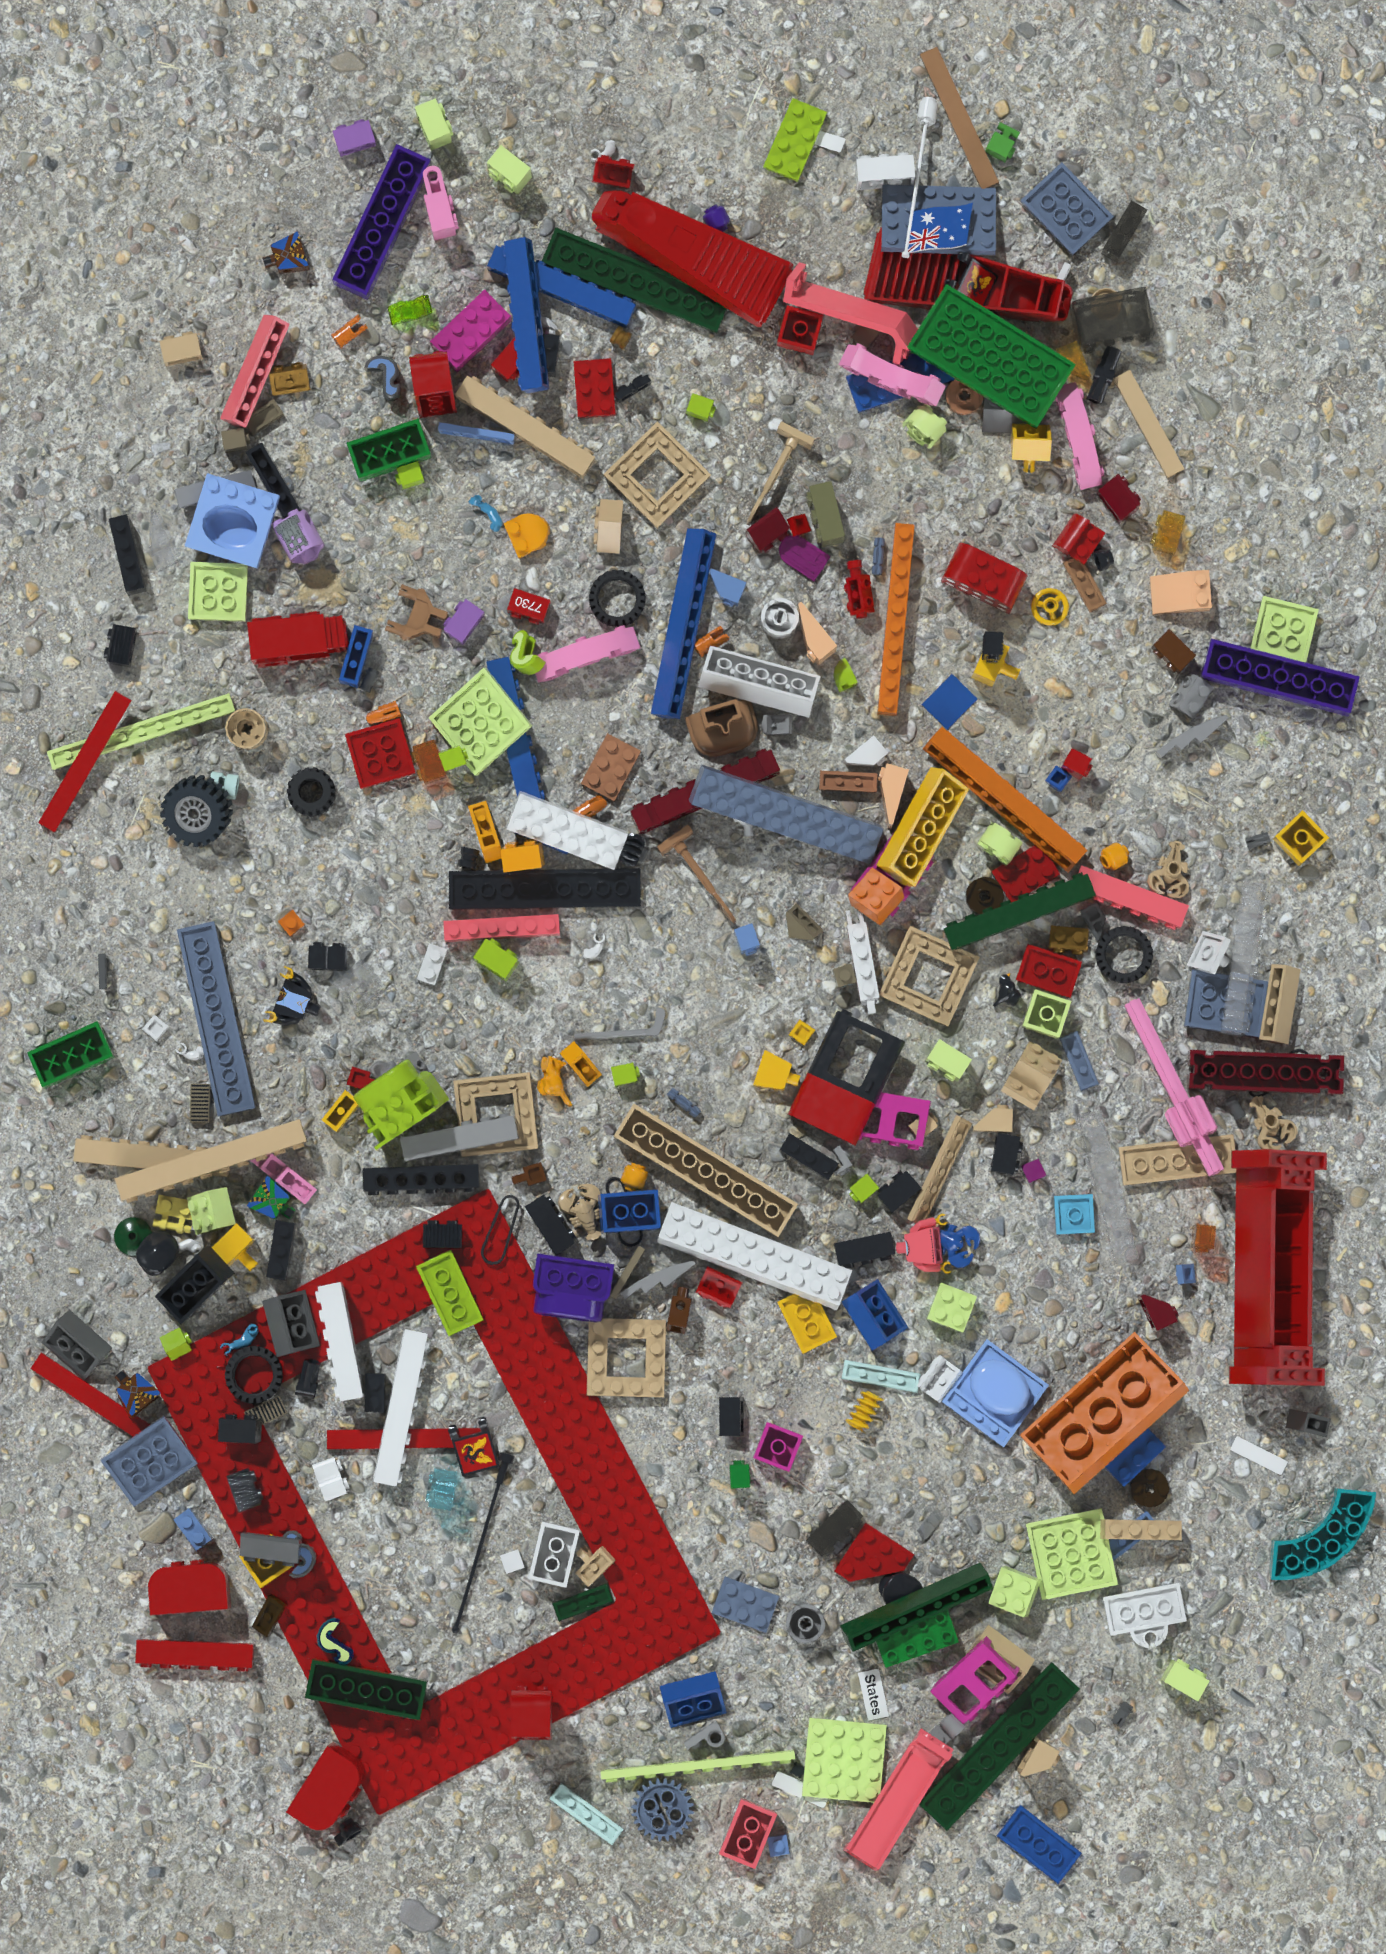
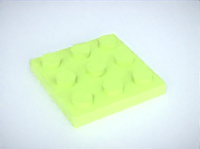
[188,562,248,622]
[1250,596,1319,663]

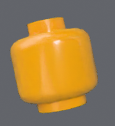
[1100,842,1129,871]
[621,1162,648,1191]

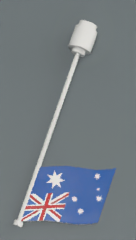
[902,97,973,258]

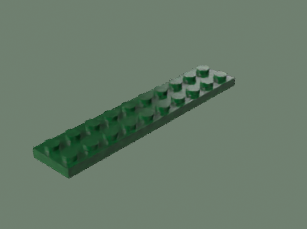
[542,227,727,334]
[919,1662,1080,1831]

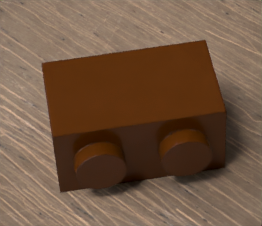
[1151,629,1196,674]

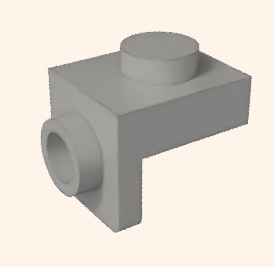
[761,714,792,736]
[833,1146,852,1177]

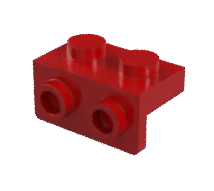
[592,155,635,189]
[696,1266,742,1308]

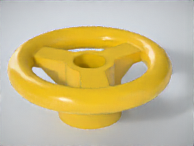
[1031,588,1069,626]

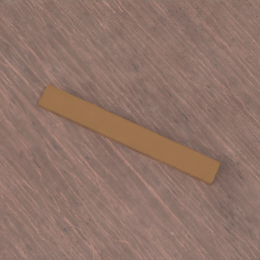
[920,47,999,189]

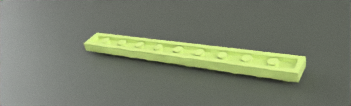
[47,693,235,770]
[601,1750,795,1782]

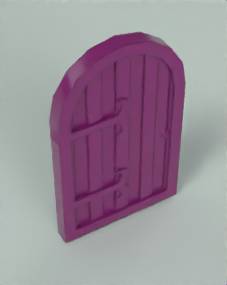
[779,535,831,582]

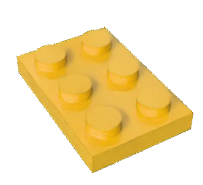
[777,1294,837,1354]

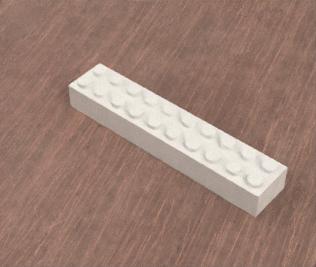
[657,1202,852,1311]

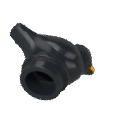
[993,973,1022,1007]

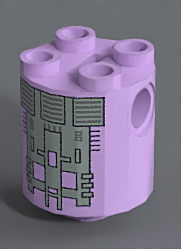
[272,509,325,564]

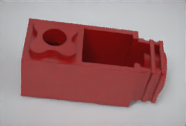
[247,611,349,668]

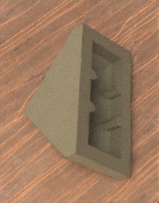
[786,903,823,941]

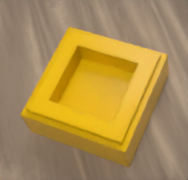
[789,1019,815,1046]

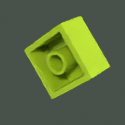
[473,938,519,982]

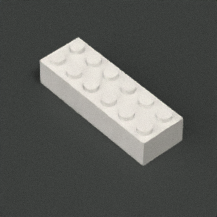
[698,646,821,718]
[506,791,628,870]
[315,1282,365,1401]

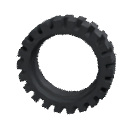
[589,570,646,627]
[1096,926,1153,983]
[225,1346,283,1404]

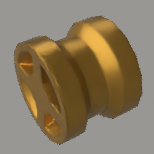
[610,326,632,350]

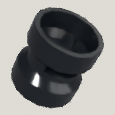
[457,847,480,870]

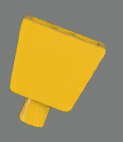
[753,1050,800,1091]

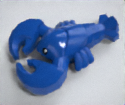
[940,1224,981,1268]

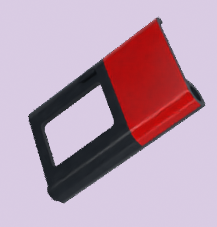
[787,1009,905,1146]

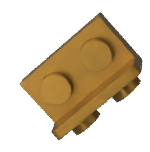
[269,362,310,396]
[1048,925,1089,955]

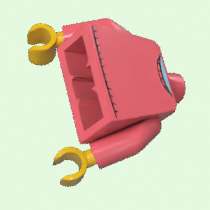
[896,1214,951,1274]

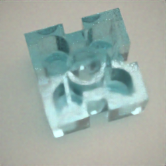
[425,1468,459,1511]

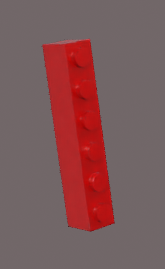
[135,1639,255,1671]

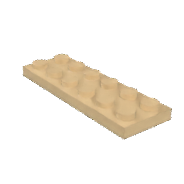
[1118,1134,1236,1186]

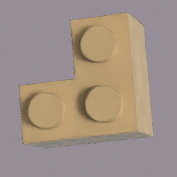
[594,499,623,554]

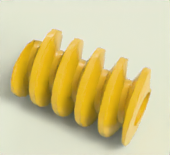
[845,1391,884,1434]

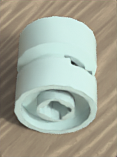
[210,771,239,800]

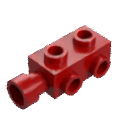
[844,560,875,619]

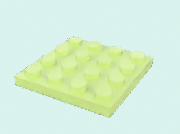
[429,668,532,776]
[1026,1508,1118,1600]
[802,1717,887,1803]

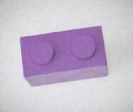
[333,119,376,157]
[443,599,485,645]

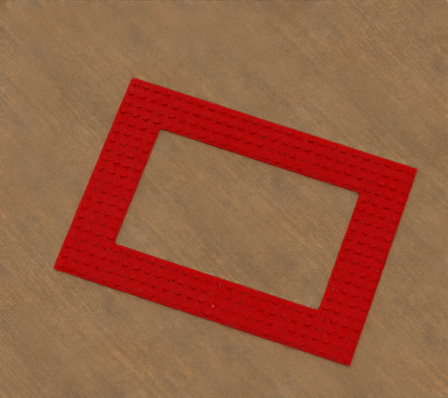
[148,1189,720,1815]

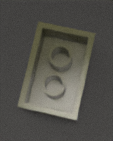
[806,481,845,548]

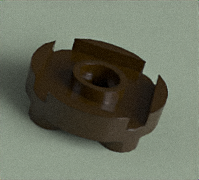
[965,877,1004,915]
[1130,1469,1169,1507]

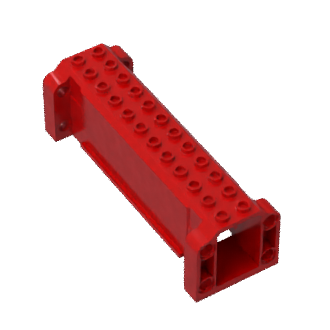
[1229,1149,1327,1386]

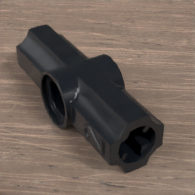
[1086,346,1122,405]

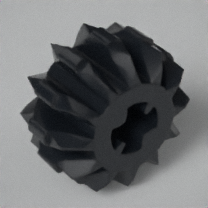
[619,833,646,867]

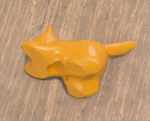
[537,1056,572,1107]

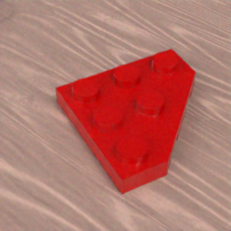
[834,1522,914,1582]

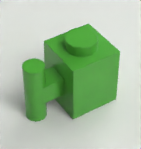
[985,122,1020,162]

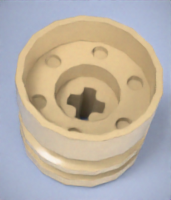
[225,708,269,750]

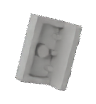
[1169,673,1214,720]

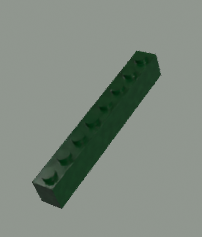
[943,872,1096,951]
[840,1563,993,1652]

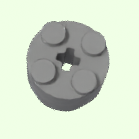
[786,1603,825,1643]

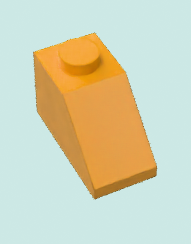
[559,1041,602,1087]

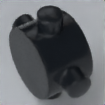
[790,1762,805,1779]

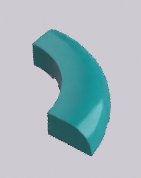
[1269,1488,1376,1580]

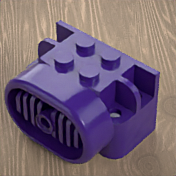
[533,1254,614,1322]

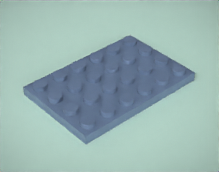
[881,184,996,255]

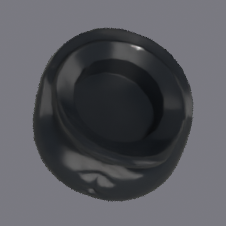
[136,1231,179,1276]
[879,1573,923,1604]

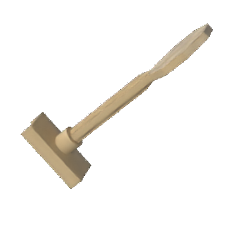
[746,421,815,526]

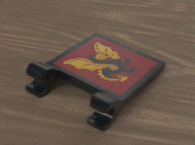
[944,252,998,306]
[448,1417,500,1476]

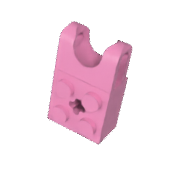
[423,166,459,241]

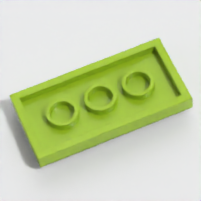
[763,98,827,182]
[416,1250,484,1336]

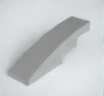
[174,470,256,508]
[1155,715,1229,759]
[621,1261,696,1300]

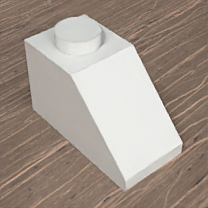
[844,736,888,767]

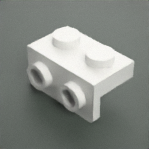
[917,1355,963,1403]

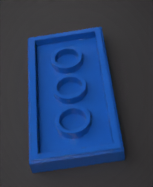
[996,1805,1082,1884]

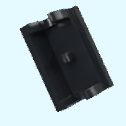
[719,1397,744,1436]

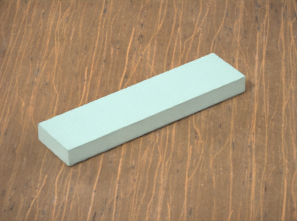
[841,1360,921,1393]
[549,1783,624,1845]

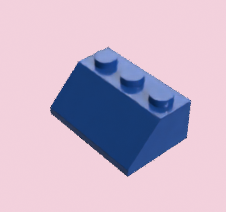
[842,1279,909,1351]
[660,1671,727,1728]

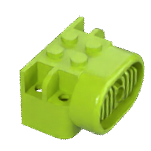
[353,1059,449,1150]

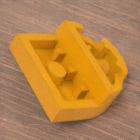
[503,513,550,558]

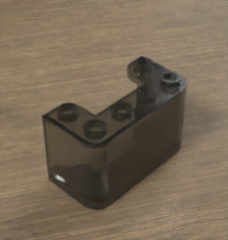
[1070,287,1155,354]

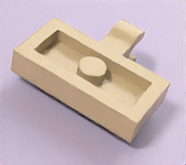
[576,1545,616,1587]

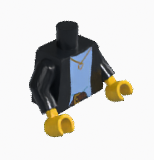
[263,966,321,1026]

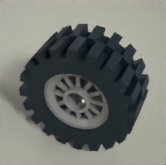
[160,775,233,847]

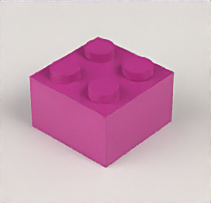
[753,1422,803,1472]

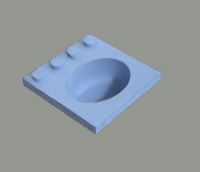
[185,473,280,569]
[941,1339,1049,1448]

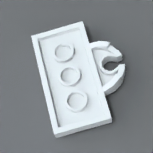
[1103,1583,1187,1648]

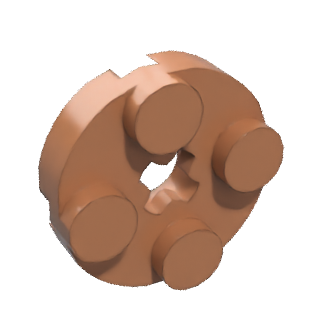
[945,379,984,415]

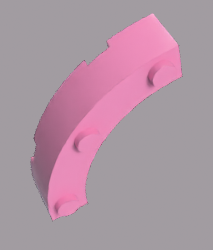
[839,344,946,406]
[1055,382,1104,490]
[535,625,640,683]

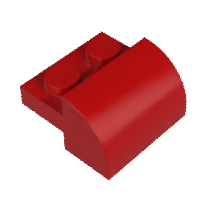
[1052,513,1105,565]

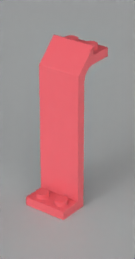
[783,262,918,365]
[843,1728,954,1871]

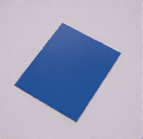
[921,674,977,730]

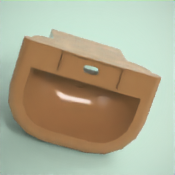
[685,699,758,757]

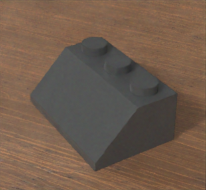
[982,397,1040,434]
[262,1290,320,1357]
[42,1309,112,1381]
[240,1532,302,1567]

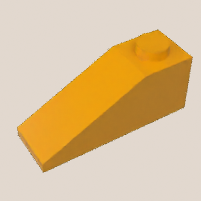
[468,801,502,863]

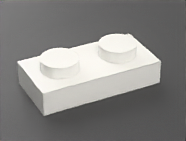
[417,943,447,986]

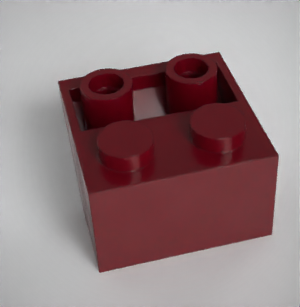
[1097,474,1141,524]

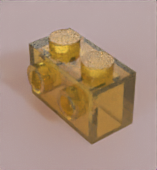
[1150,510,1186,556]

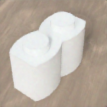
[312,1456,350,1502]

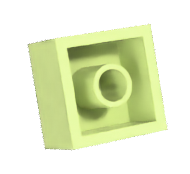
[415,98,453,151]
[487,145,532,195]
[1022,989,1071,1039]
[925,1039,972,1082]
[187,1187,236,1235]
[926,1283,977,1333]
[988,1566,1041,1617]
[1160,1659,1209,1701]

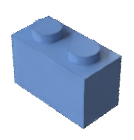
[734,923,760,956]
[174,1508,214,1551]

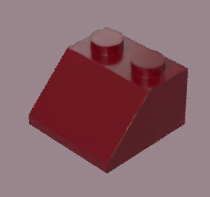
[746,507,790,554]
[1137,1294,1179,1332]

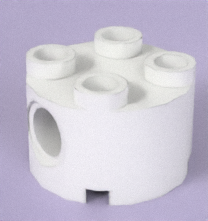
[761,598,799,639]

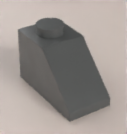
[1285,1409,1331,1438]

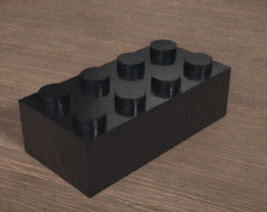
[155,1245,235,1325]

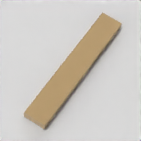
[1113,370,1184,479]
[907,1115,972,1224]

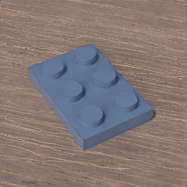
[712,1576,779,1633]

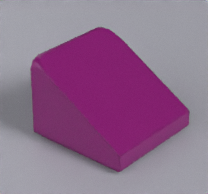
[1021,1158,1047,1184]

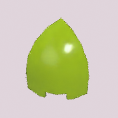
[833,657,858,693]

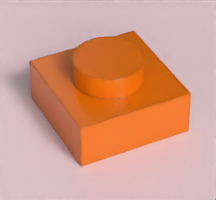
[278,910,305,937]

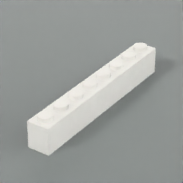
[373,1329,430,1486]

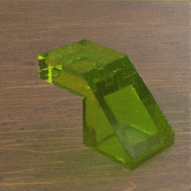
[387,295,433,325]

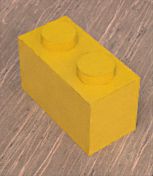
[321,1090,359,1133]

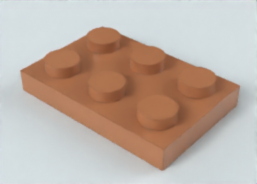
[581,733,641,802]

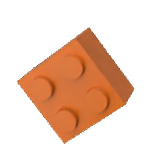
[848,867,904,925]

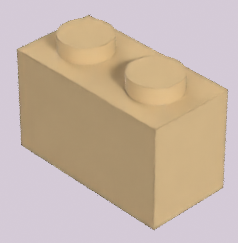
[159,331,203,367]

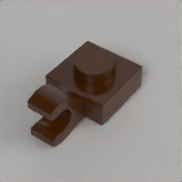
[511,1162,547,1186]

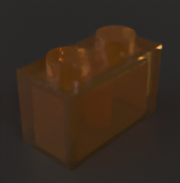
[410,739,447,785]
[1191,1224,1216,1254]

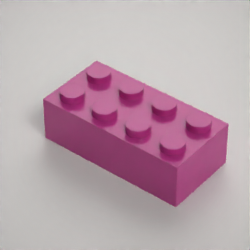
[430,289,512,373]

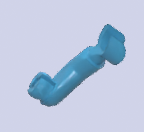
[468,495,503,532]
[220,1324,259,1355]

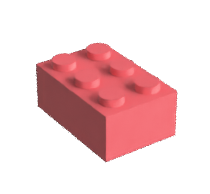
[719,1798,777,1869]

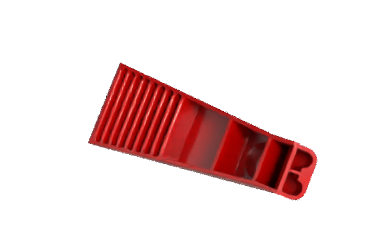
[592,190,794,327]
[863,227,1073,322]

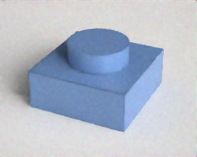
[1176,1264,1196,1284]
[767,1834,790,1857]

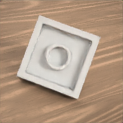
[1187,931,1231,975]

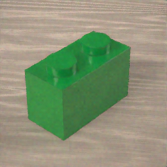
[729,1460,750,1489]

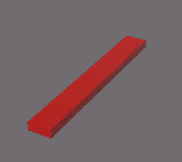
[38,691,132,832]
[30,1352,151,1436]
[327,1428,481,1449]

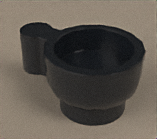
[1092,543,1114,572]
[334,1818,363,1847]

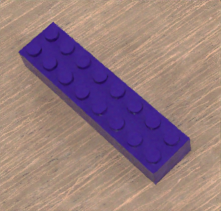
[332,144,432,300]
[1200,638,1360,716]

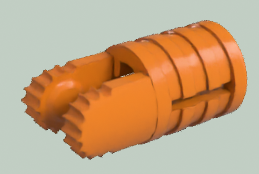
[331,315,368,348]
[694,626,730,658]
[366,700,401,724]
[572,795,607,818]

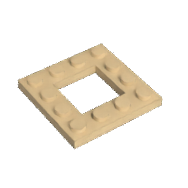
[603,421,711,529]
[879,926,980,1027]
[453,1072,538,1157]
[587,1318,666,1398]

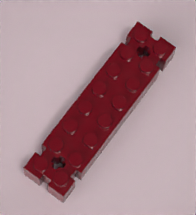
[630,748,780,835]
[1187,1050,1344,1095]

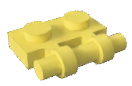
[152,1195,192,1234]

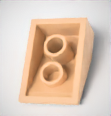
[1150,570,1212,615]
[797,602,837,665]
[878,763,909,829]

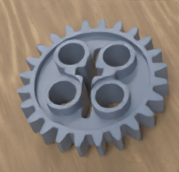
[631,1777,694,1842]

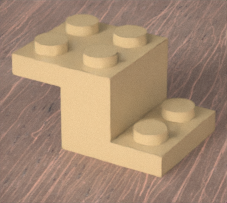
[1001,1041,1062,1110]

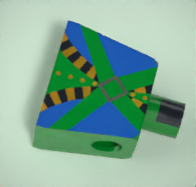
[247,1176,296,1220]

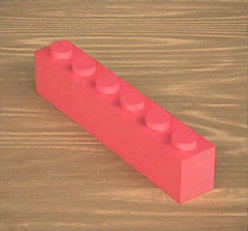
[220,315,290,428]
[1077,865,1189,930]
[443,914,560,942]

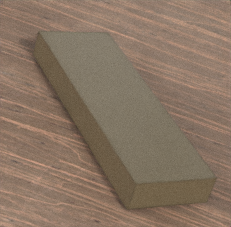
[610,1246,645,1299]

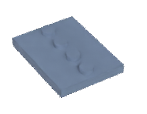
[1020,162,1114,256]
[1184,969,1268,1038]
[100,1415,198,1507]

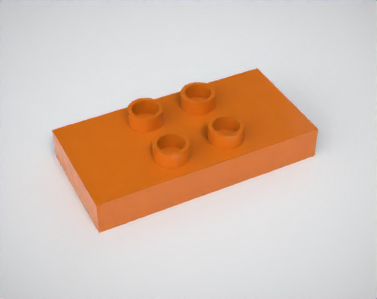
[1020,1332,1189,1494]

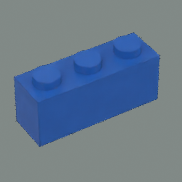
[339,625,374,688]

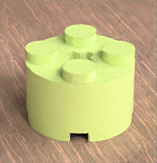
[902,404,947,449]
[977,822,1023,865]

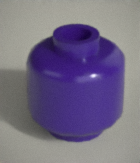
[703,204,730,232]

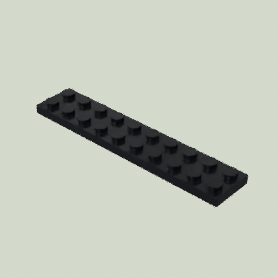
[449,868,641,910]

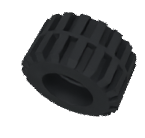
[287,767,336,817]

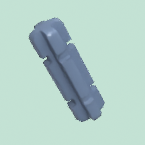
[872,537,885,575]
[667,1088,701,1118]

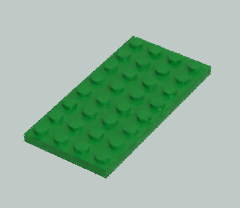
[907,284,1076,429]

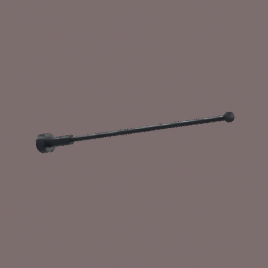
[452,1452,515,1634]

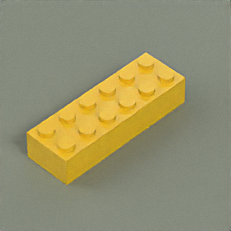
[877,767,969,887]

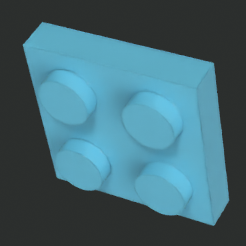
[1054,1194,1095,1235]

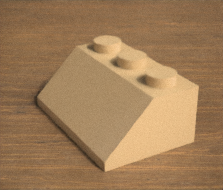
[963,1625,1035,1694]
[1016,1737,1061,1776]

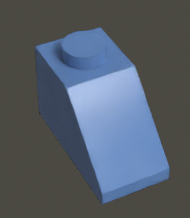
[709,568,746,607]

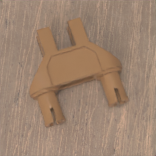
[385,584,449,641]

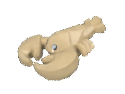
[1147,840,1189,899]
[1249,1096,1297,1150]
[558,1183,601,1242]

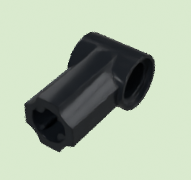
[295,1359,321,1399]

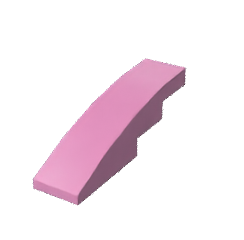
[250,1154,317,1204]

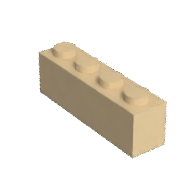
[1259,964,1301,1045]
[1100,1519,1182,1540]

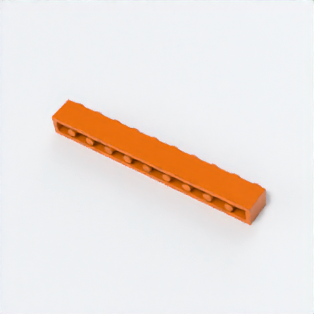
[877,523,914,716]
[923,727,1088,873]

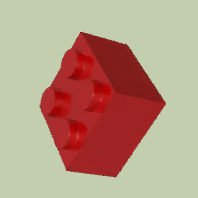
[777,305,824,355]

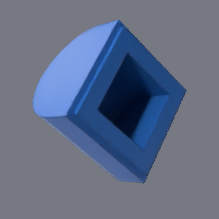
[1045,765,1072,793]

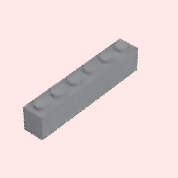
[400,1113,519,1162]

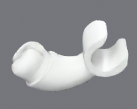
[590,140,616,162]
[583,933,605,959]
[175,1043,204,1060]

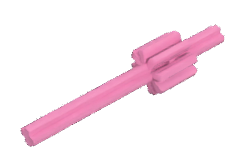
[1124,998,1224,1176]

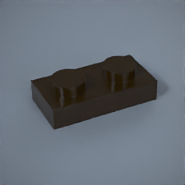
[252,1594,287,1638]

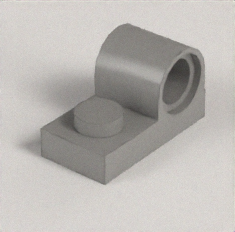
[929,1712,965,1744]
[684,1720,725,1750]

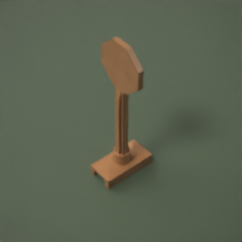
[657,825,737,925]

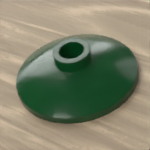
[114,1217,152,1256]

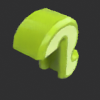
[510,630,546,675]

